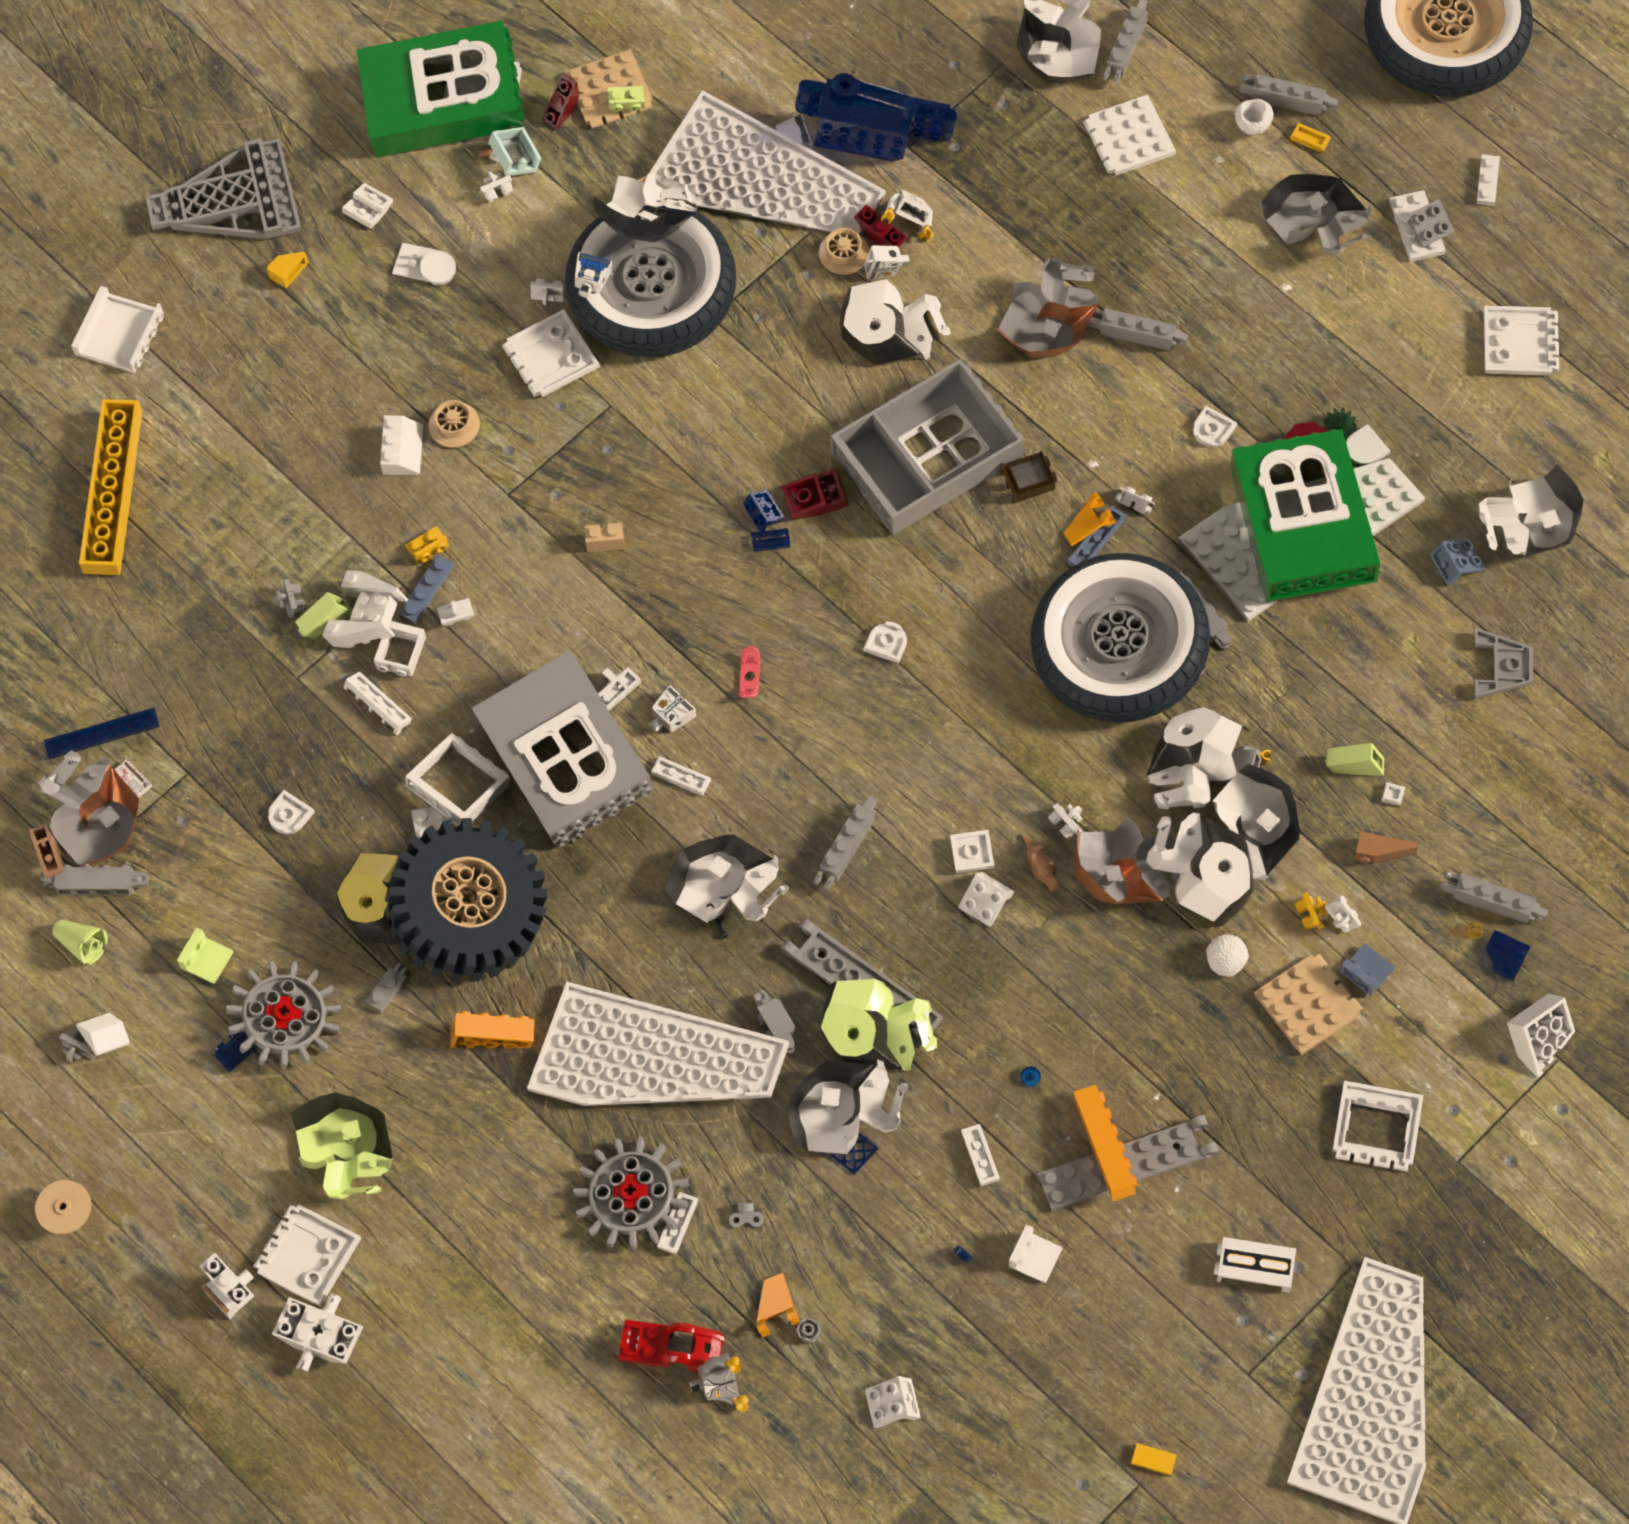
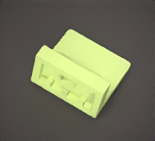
[177,927,233,984]

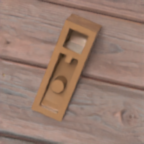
[29,823,64,879]
[1354,831,1418,864]

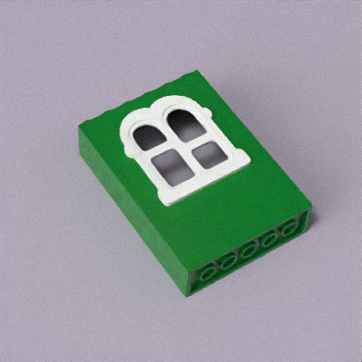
[357,20,525,158]
[1230,429,1380,602]

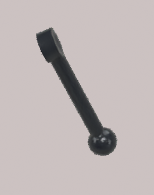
[706,903,728,939]

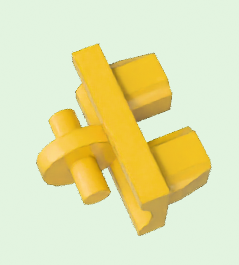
[1294,892,1328,930]

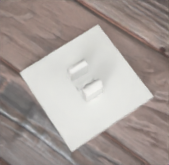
[392,243,437,282]

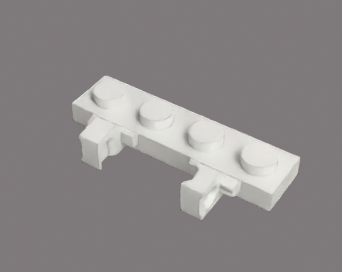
[576,667,641,731]

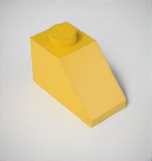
[267,252,308,288]

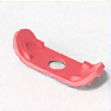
[738,646,760,699]

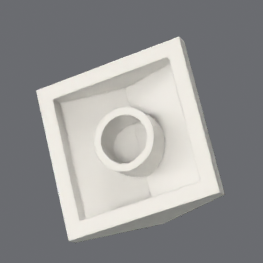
[76,1013,130,1056]

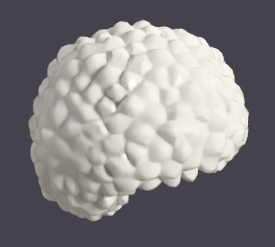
[1234,99,1273,135]
[1206,934,1249,977]

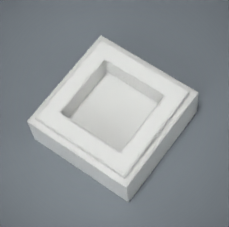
[1381,782,1405,807]

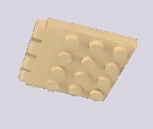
[565,49,653,129]
[1254,954,1363,1056]

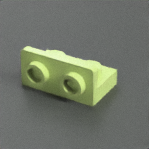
[608,86,645,112]

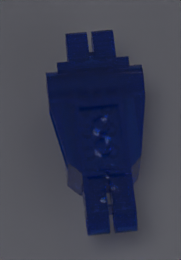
[795,73,957,162]

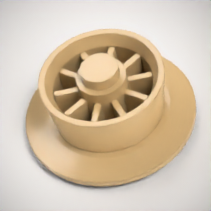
[819,228,869,275]
[428,400,480,448]
[35,1180,91,1234]

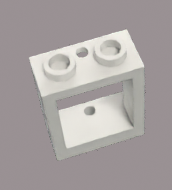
[374,621,426,677]

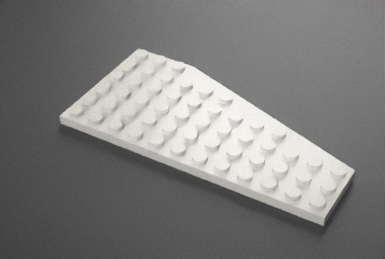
[649,90,886,235]
[1178,458,1425,621]
[527,982,789,1106]
[1287,1257,1426,1524]

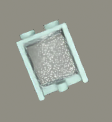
[488,127,541,177]

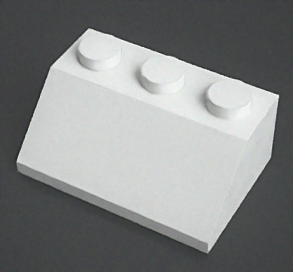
[380,415,423,475]

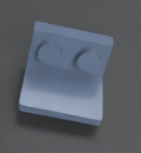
[1429,539,1485,585]
[1340,944,1395,996]

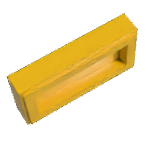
[1290,123,1331,153]
[1131,1443,1177,1476]

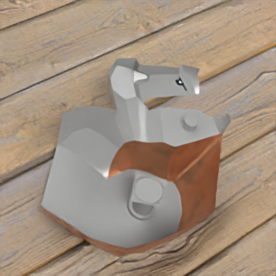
[994,257,1100,358]
[39,750,139,866]
[1075,817,1180,904]

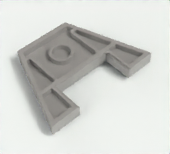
[1474,628,1533,699]

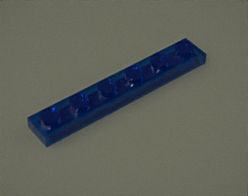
[44,708,160,760]

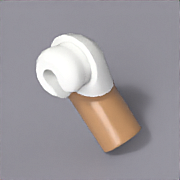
[478,147,499,162]

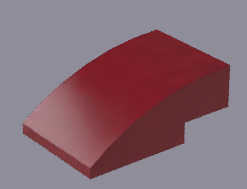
[782,469,849,519]

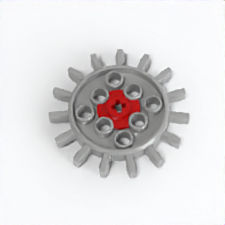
[226,961,341,1069]
[573,1136,690,1250]

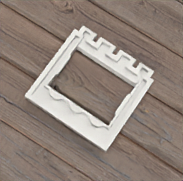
[1332,1081,1424,1172]

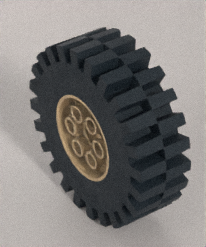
[385,818,547,982]

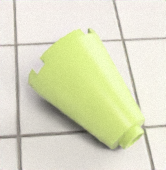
[53,920,108,964]

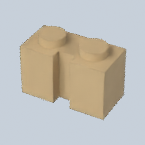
[585,522,625,552]

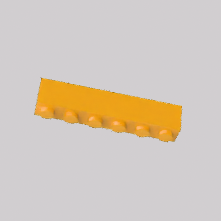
[1073,1085,1138,1201]

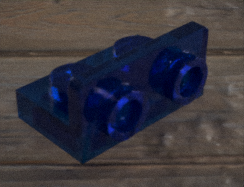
[743,489,785,532]
[212,1031,258,1073]

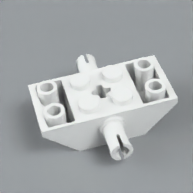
[272,1293,363,1372]

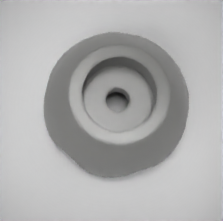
[796,1318,821,1343]

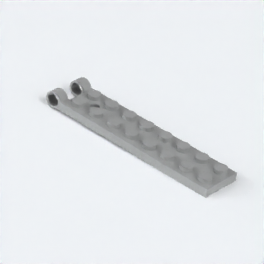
[780,919,943,1049]
[1038,1115,1219,1212]

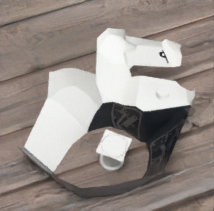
[594,173,700,242]

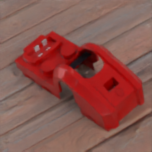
[618,1319,725,1373]

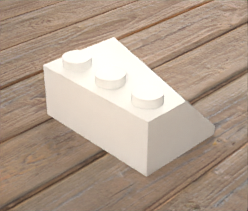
[1507,993,1575,1078]

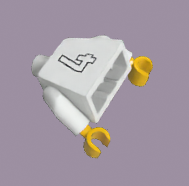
[881,190,933,241]

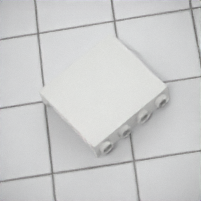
[71,286,164,373]

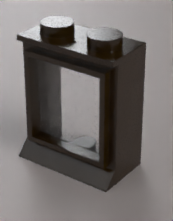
[1000,450,1057,504]

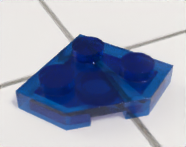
[1486,930,1531,982]

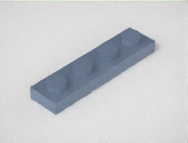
[1068,506,1127,566]
[399,555,454,625]

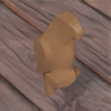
[1022,834,1060,892]

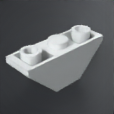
[199,1253,254,1310]

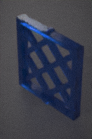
[830,1132,878,1175]

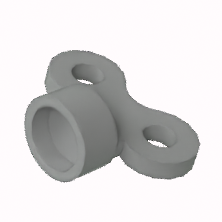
[729,1202,764,1228]

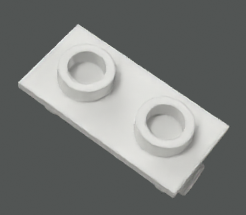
[1115,486,1155,515]

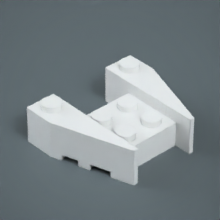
[322,570,408,648]

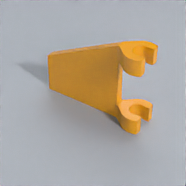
[1063,492,1116,546]
[756,1273,800,1338]

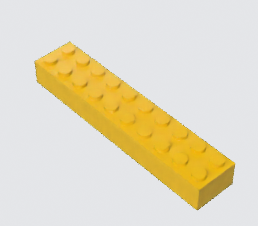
[79,399,143,575]

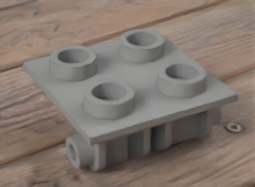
[1407,199,1455,247]

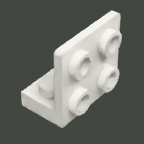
[958,872,1015,927]
[1009,1225,1062,1283]
[865,1376,920,1428]

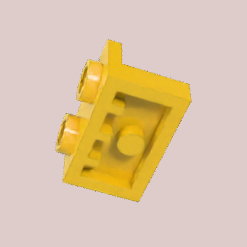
[405,526,449,565]

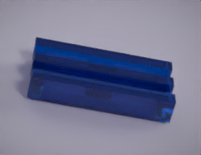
[751,528,791,552]

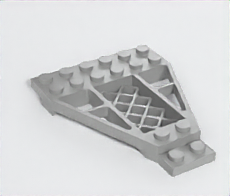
[145,138,302,239]

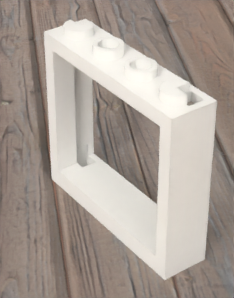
[406,733,510,826]

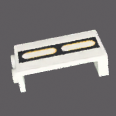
[1214,1237,1296,1293]

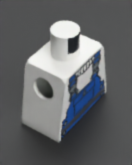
[575,252,612,297]

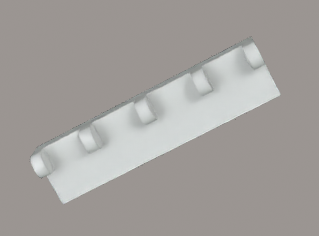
[344,672,412,735]

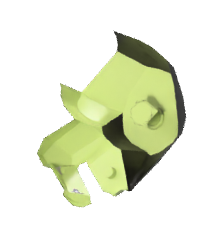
[820,979,937,1071]
[291,1092,393,1199]

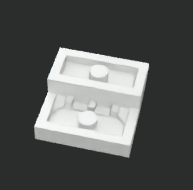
[342,183,393,229]

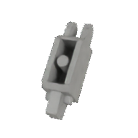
[754,990,796,1055]

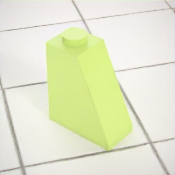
[295,592,353,639]
[1325,743,1384,776]

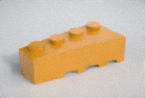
[450,1011,534,1048]

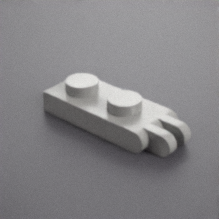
[365,962,409,1013]

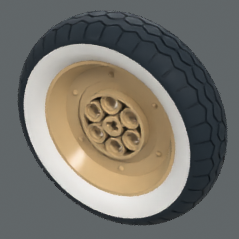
[1364,0,1533,97]

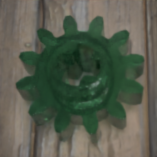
[1323,408,1357,440]

